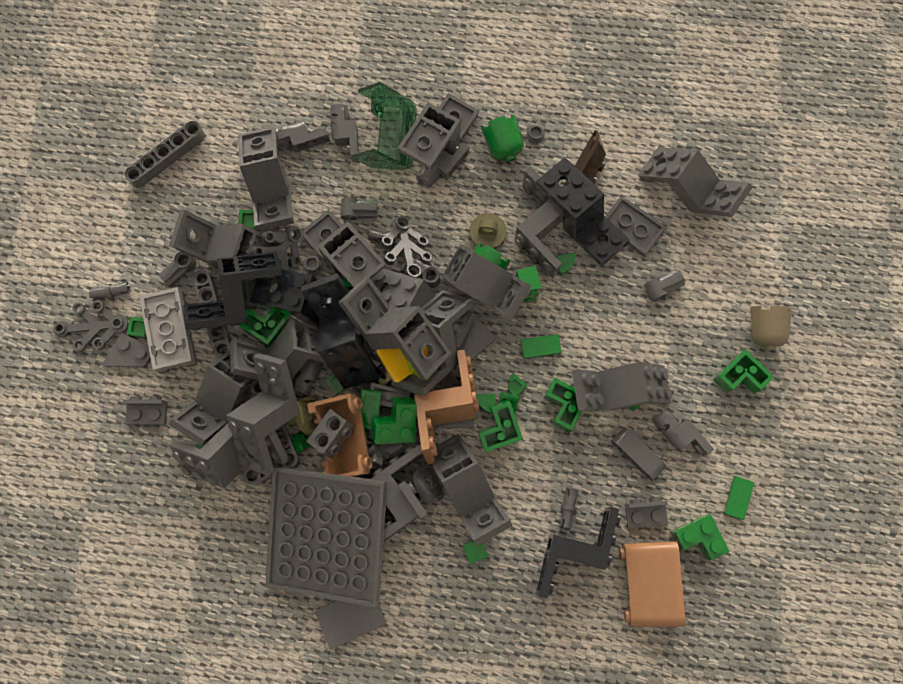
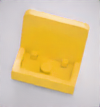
[376,346,428,382]

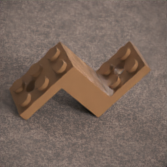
[415,349,479,464]

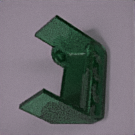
[352,82,417,170]

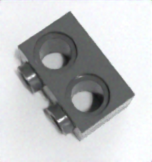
[306,409,355,459]

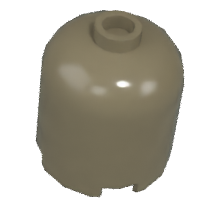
[751,306,791,351]

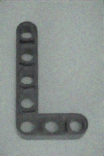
[243,380,300,485]

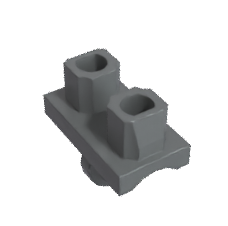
[360,444,390,479]

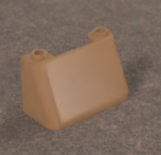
[307,393,372,477]
[619,541,685,627]

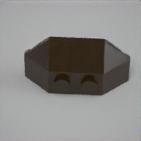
[563,129,607,186]

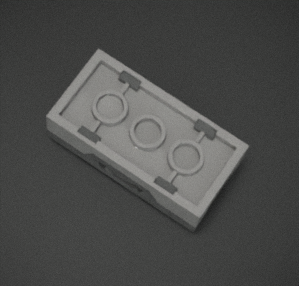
[140,287,197,374]

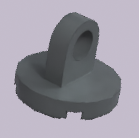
[411,464,445,503]

